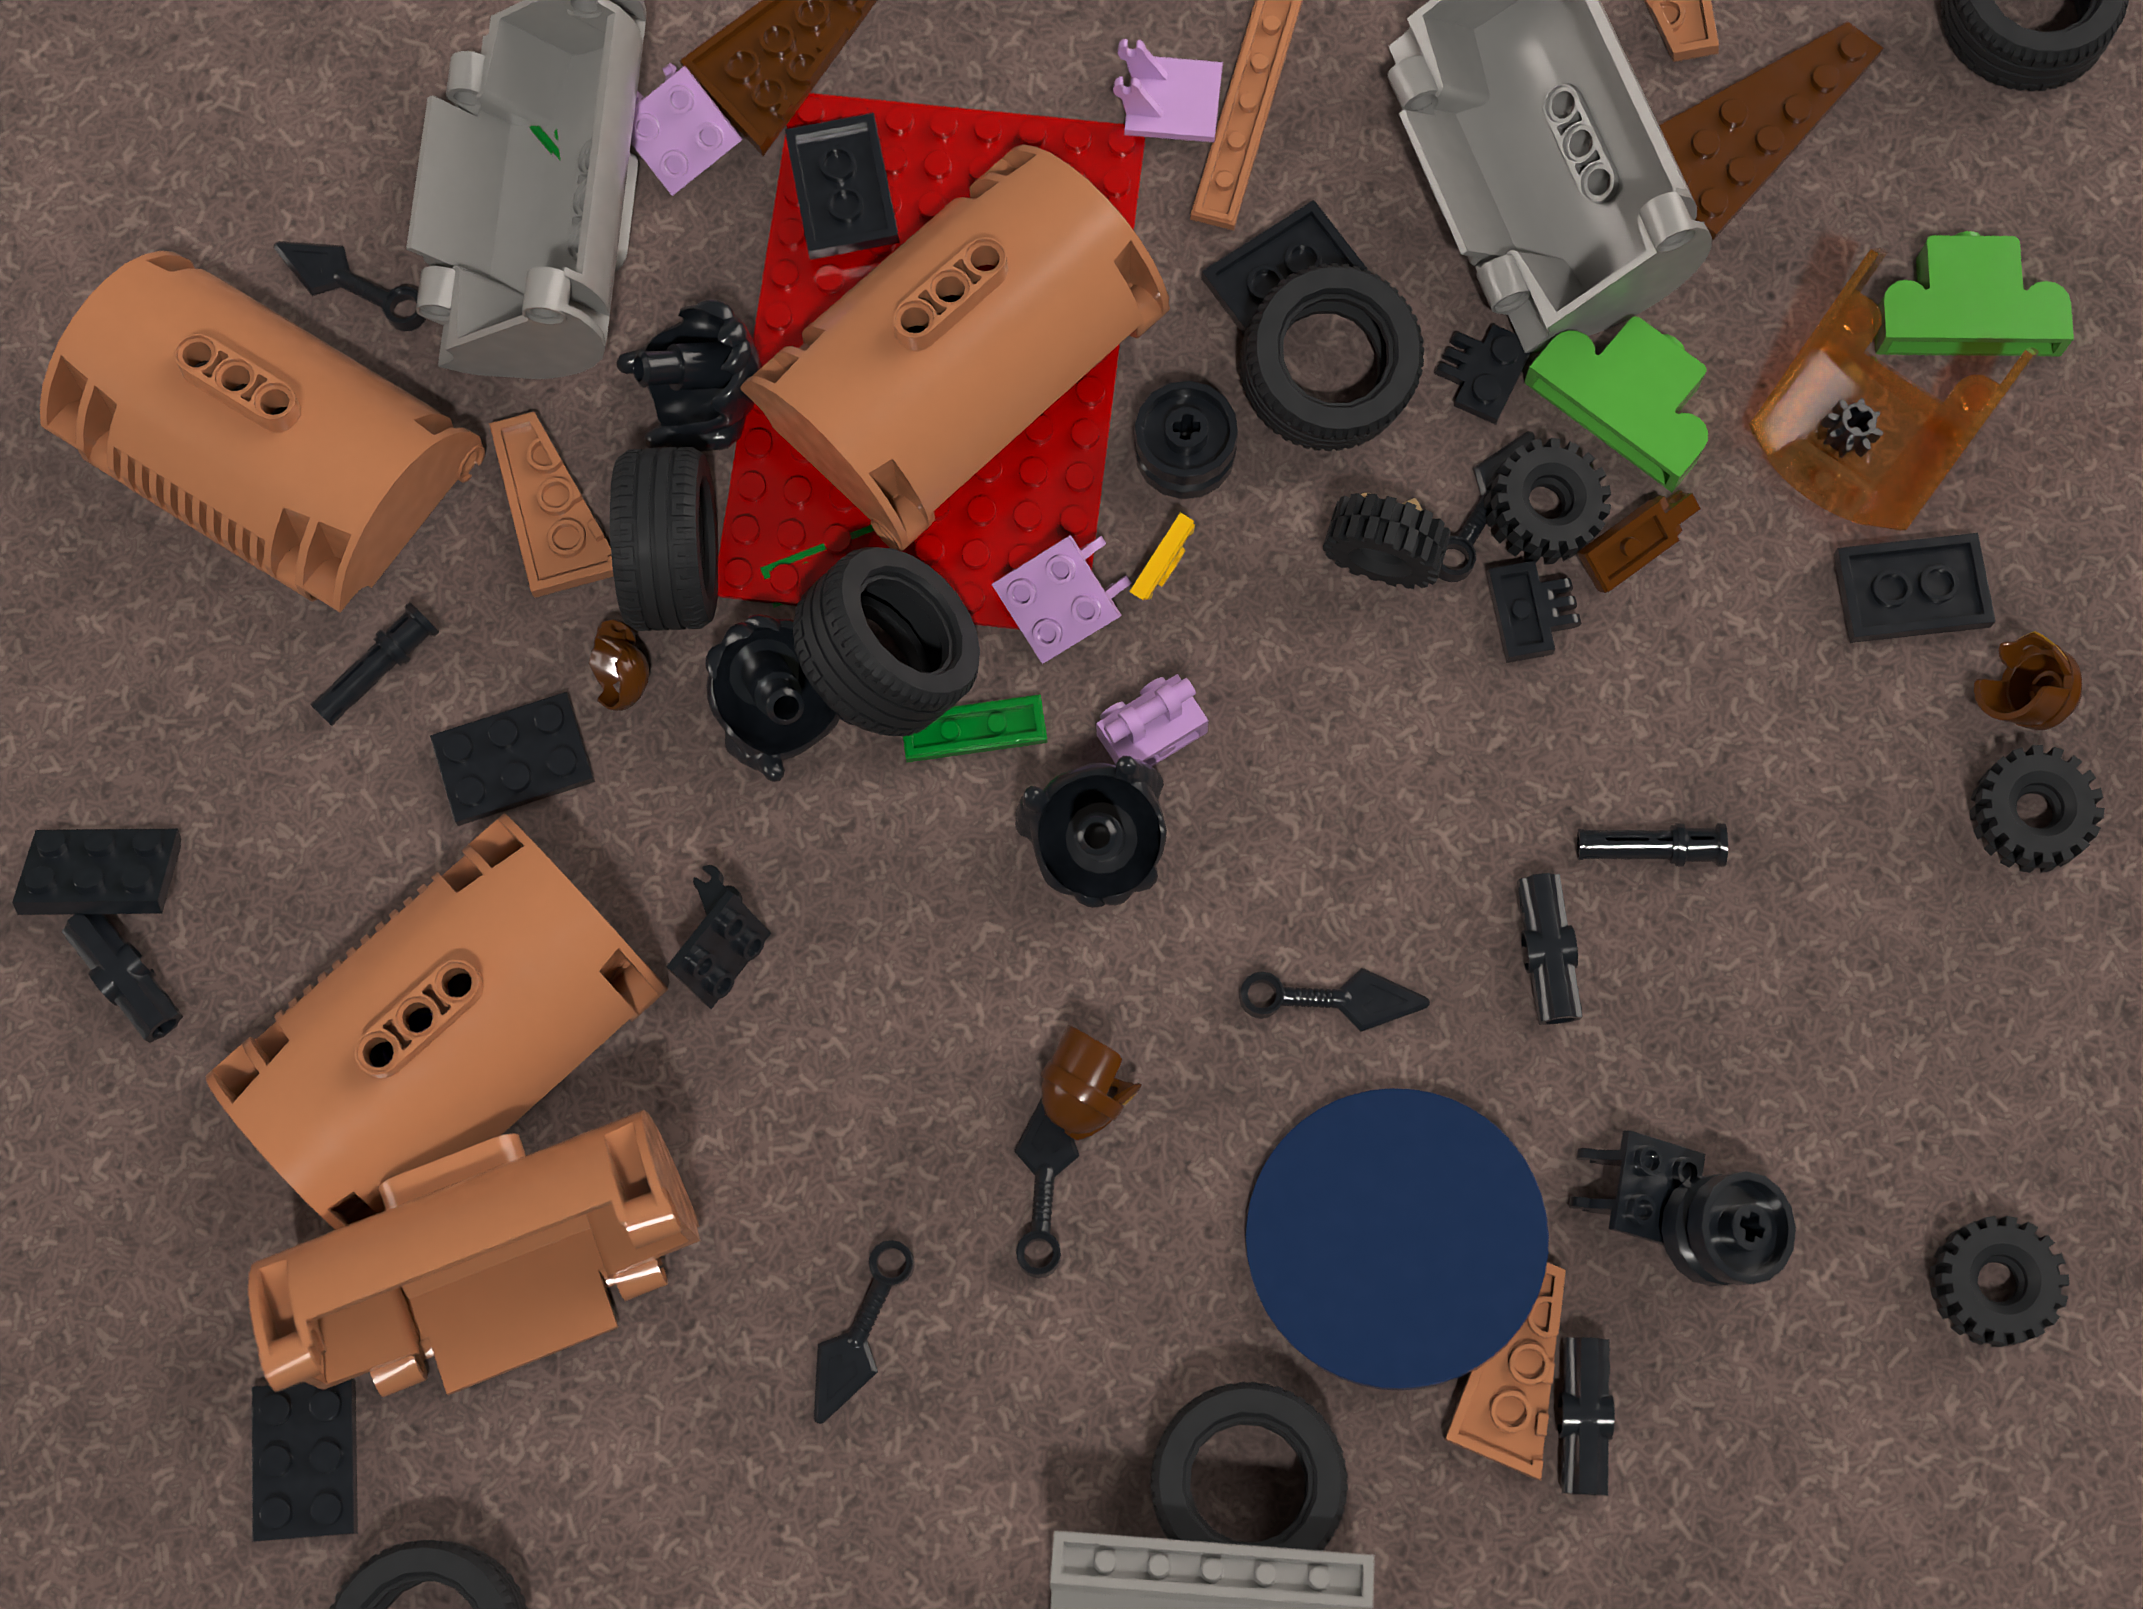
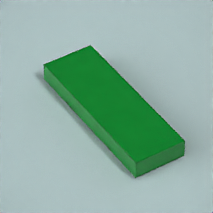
[903,694,1048,763]

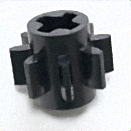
[1820,398,1883,458]

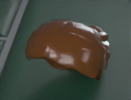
[588,619,649,711]

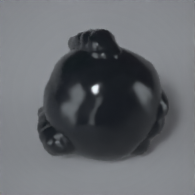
[616,300,761,452]
[705,615,854,782]
[1015,756,1167,908]

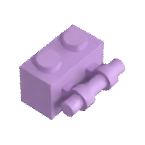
[1096,674,1208,767]

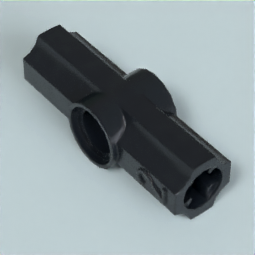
[1517,873,1582,1025]
[62,914,183,1043]
[1558,1337,1615,1496]

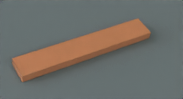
[1190,0,1303,231]

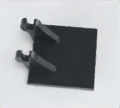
[666,865,771,1009]
[1569,1130,1705,1246]

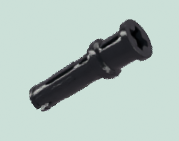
[310,602,439,726]
[1577,823,1728,867]

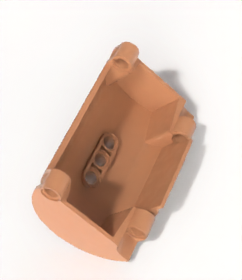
[740,144,1170,552]
[40,251,485,613]
[205,813,668,1230]
[248,1110,701,1397]

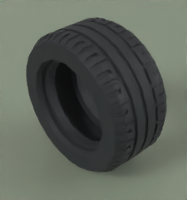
[1941,0,2129,92]
[1239,263,1424,451]
[610,447,718,631]
[793,547,980,736]
[1150,1382,1348,1551]
[329,1540,528,1609]

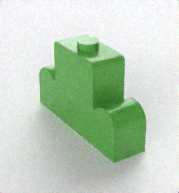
[1874,231,2074,356]
[1524,316,1708,492]

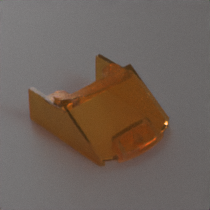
[1749,247,2039,531]

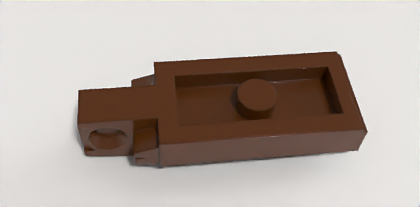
[1577,490,1701,593]

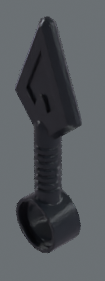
[274,241,426,332]
[1438,431,1535,582]
[1239,968,1430,1032]
[1014,1098,1080,1278]
[814,1240,915,1424]

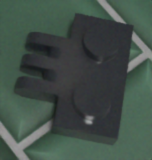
[1434,324,1531,425]
[1487,561,1582,663]

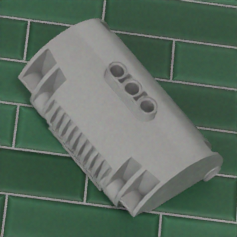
[406,0,647,379]
[1388,0,1712,353]

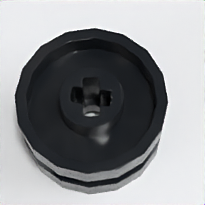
[1135,381,1238,499]
[1661,1171,1796,1286]

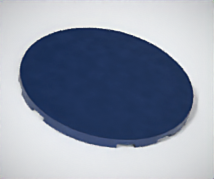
[1246,1088,1549,1391]

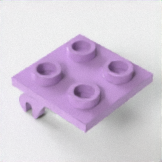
[1113,39,1223,143]
[631,63,743,196]
[992,535,1131,664]

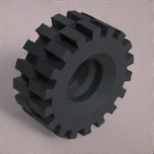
[1484,438,1611,565]
[1323,493,1450,589]
[1970,745,2105,873]
[1929,1216,2069,1347]

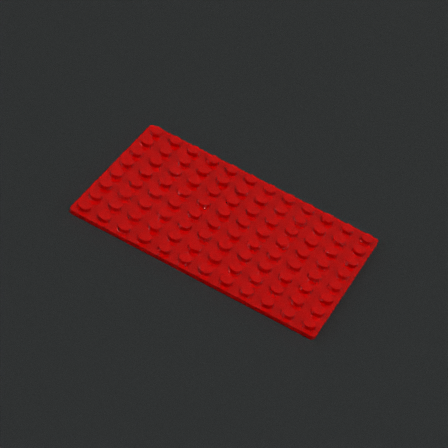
[718,93,1146,630]

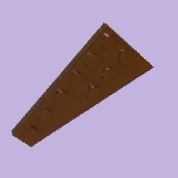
[679,0,878,156]
[1659,22,1883,240]

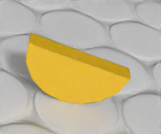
[1129,512,1195,600]

